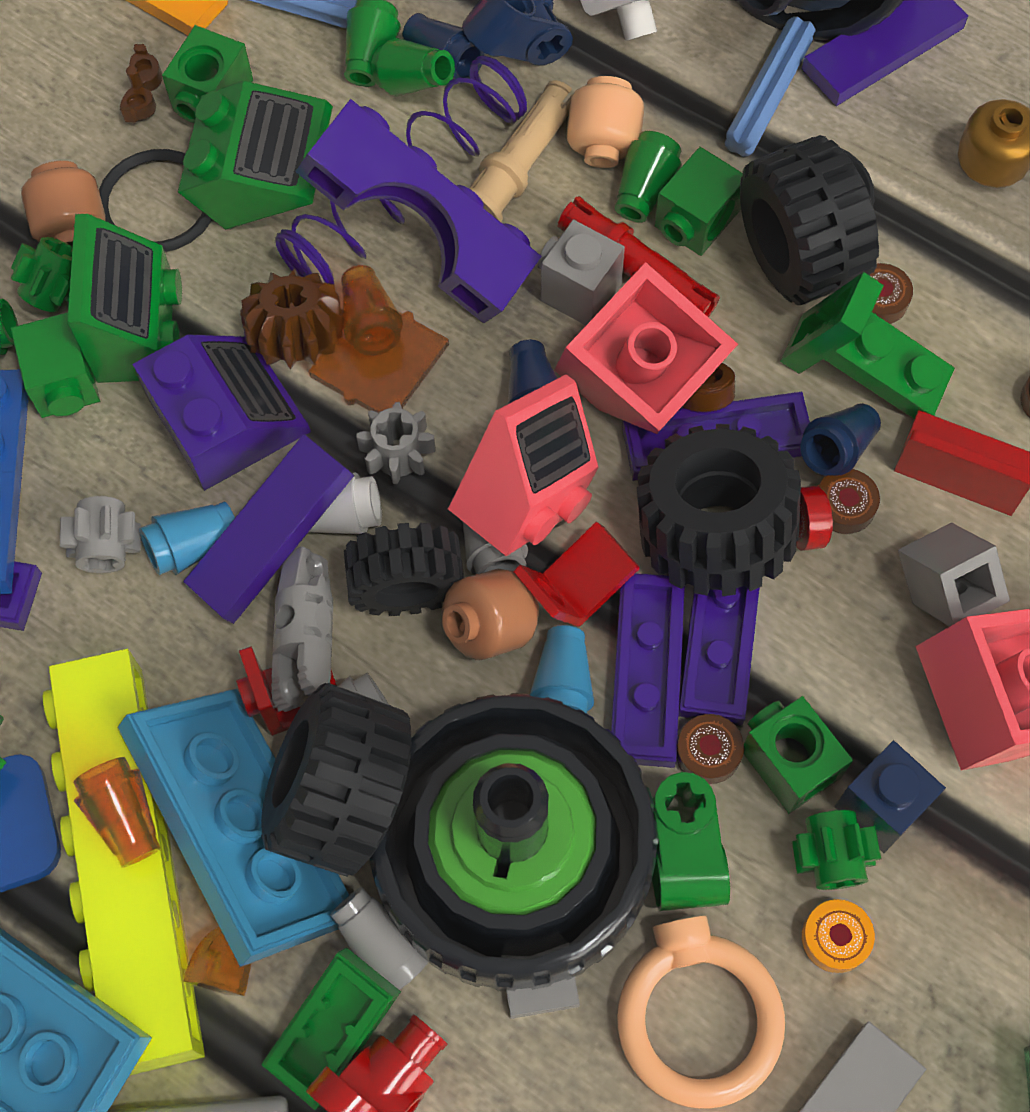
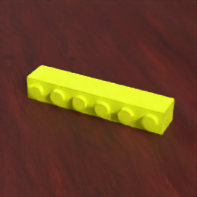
[43,649,205,1076]

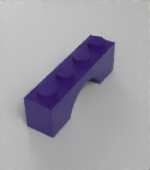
[295,99,542,323]

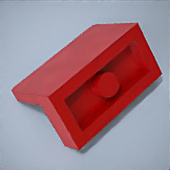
[894,410,1030,516]

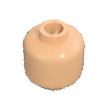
[567,76,644,168]

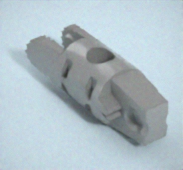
[271,547,333,712]

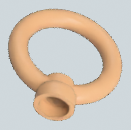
[617,916,785,1109]

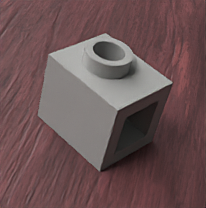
[537,219,625,325]
[898,522,1010,627]

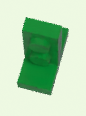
[780,272,955,419]

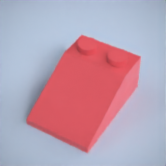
[915,609,1030,771]

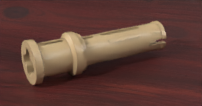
[469,80,573,223]

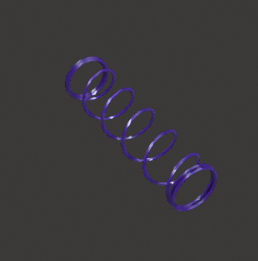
[275,56,527,285]

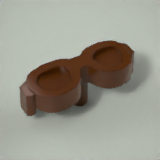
[120,44,163,123]

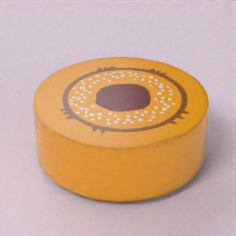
[802,899,875,973]

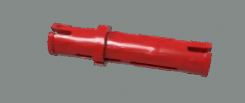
[557,196,720,318]

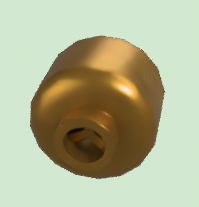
[958,99,1030,188]

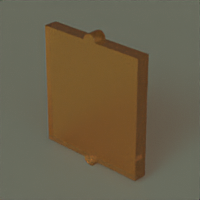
[308,294,449,413]

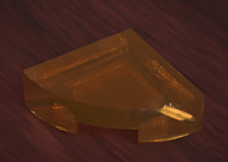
[183,927,251,996]

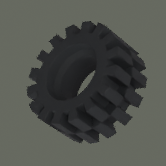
[344,523,464,616]

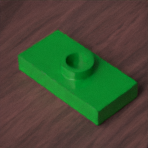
[261,947,401,1110]

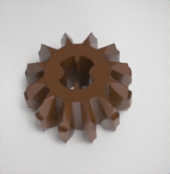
[240,268,345,370]

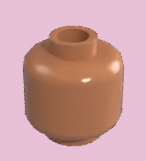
[21,161,105,247]
[442,569,539,660]

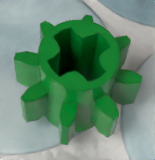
[11,237,73,312]
[792,810,882,890]

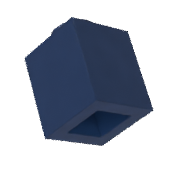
[834,740,946,853]

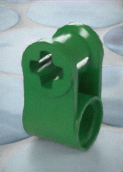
[652,772,730,911]

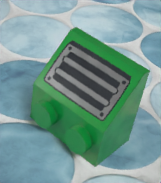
[178,81,333,230]
[67,214,182,383]

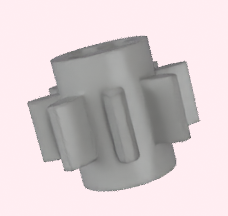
[356,402,436,484]
[60,496,141,573]

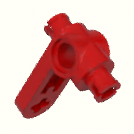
[306,1014,448,1112]

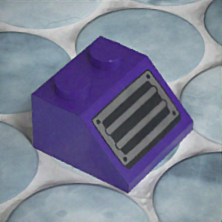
[132,335,311,491]

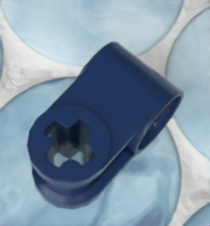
[462,0,573,65]

